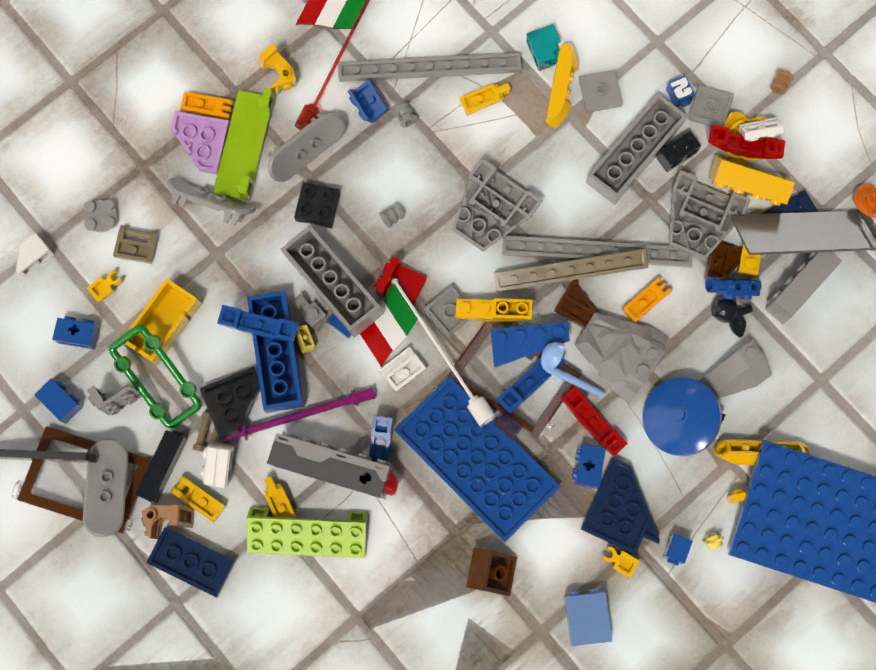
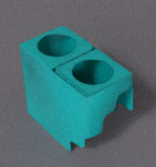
[526,24,561,71]

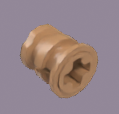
[770,70,794,94]

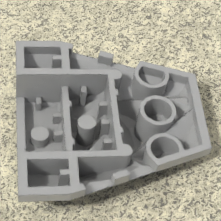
[452,158,543,252]
[669,170,751,260]
[575,312,669,403]

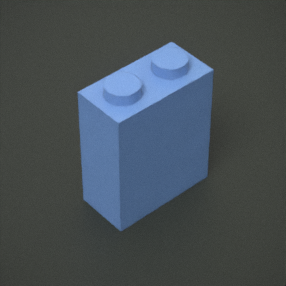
[564,589,613,646]

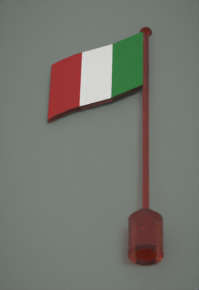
[294,0,370,130]

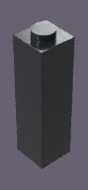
[135,429,187,504]

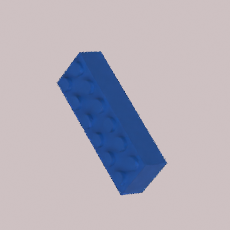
[247,291,305,413]

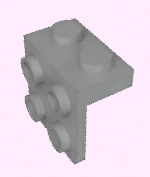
[87,385,140,415]

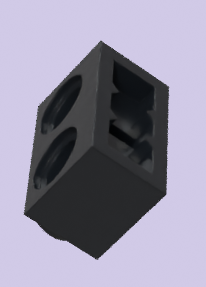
[656,131,701,172]

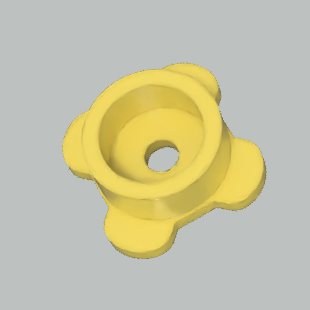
[702,533,724,550]

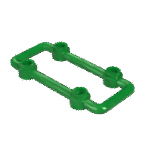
[109,325,202,428]

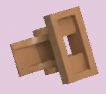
[141,505,194,539]

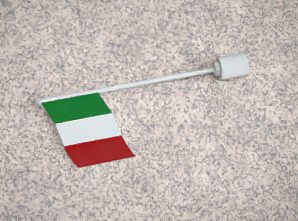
[360,278,496,427]

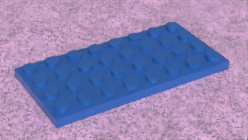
[394,376,560,543]

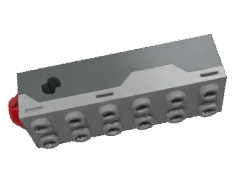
[267,431,399,500]

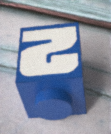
[666,75,695,108]
[663,534,693,566]

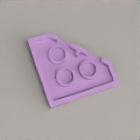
[171,111,230,174]

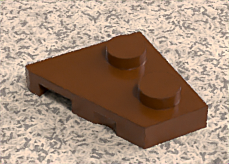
[704,243,742,279]
[554,280,597,329]

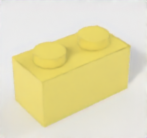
[295,325,315,353]

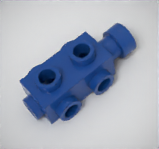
[705,277,762,300]

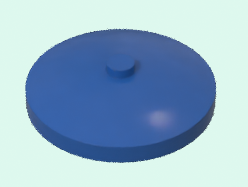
[642,377,722,456]

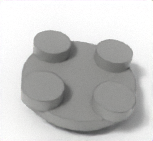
[84,199,117,232]

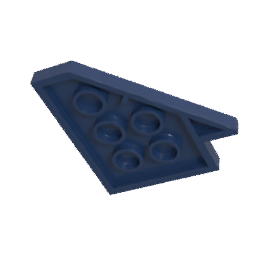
[580,458,660,555]

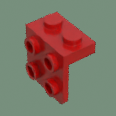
[374,256,426,305]

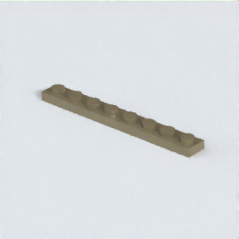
[494,248,648,292]

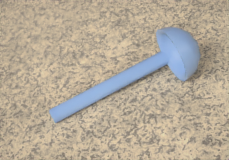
[541,342,605,398]

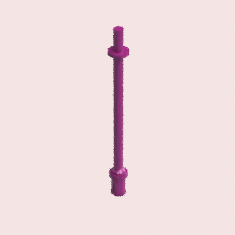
[225,387,376,441]

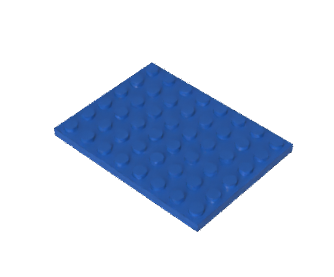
[728,440,876,603]

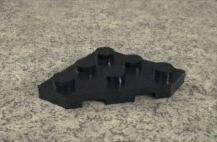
[199,367,260,440]

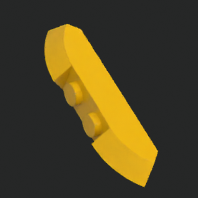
[545,43,578,129]
[714,439,812,466]

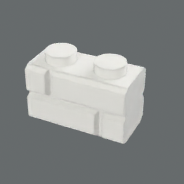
[201,442,234,488]

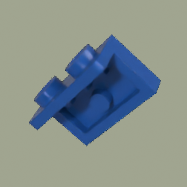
[347,79,390,123]

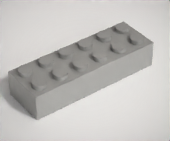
[586,93,687,205]
[281,226,384,338]

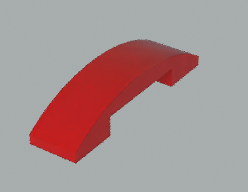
[708,124,786,159]
[561,386,628,457]

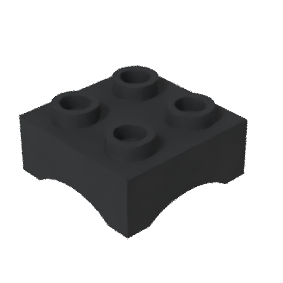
[294,182,340,229]

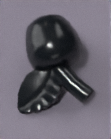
[711,298,753,338]

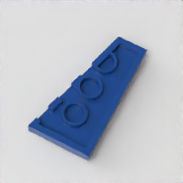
[490,321,570,368]

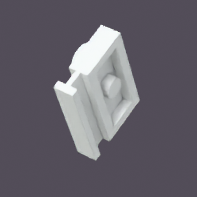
[739,118,784,141]
[379,347,427,393]

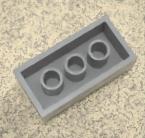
[766,252,842,325]

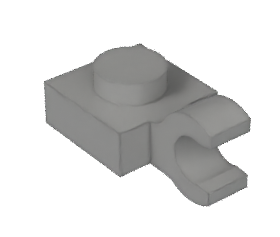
[295,294,327,328]

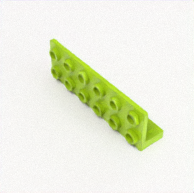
[213,88,274,201]
[246,507,368,558]

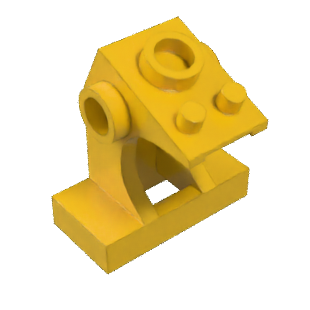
[259,43,296,94]

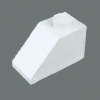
[16,233,54,278]

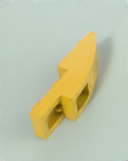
[455,298,533,322]

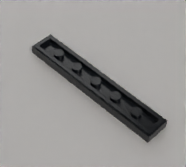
[0,449,97,463]

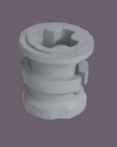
[394,102,417,128]
[379,204,404,228]

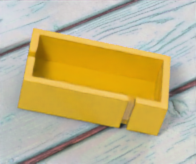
[708,156,795,206]
[125,278,201,366]

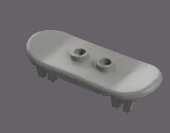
[268,113,345,182]
[167,178,256,226]
[83,439,128,538]

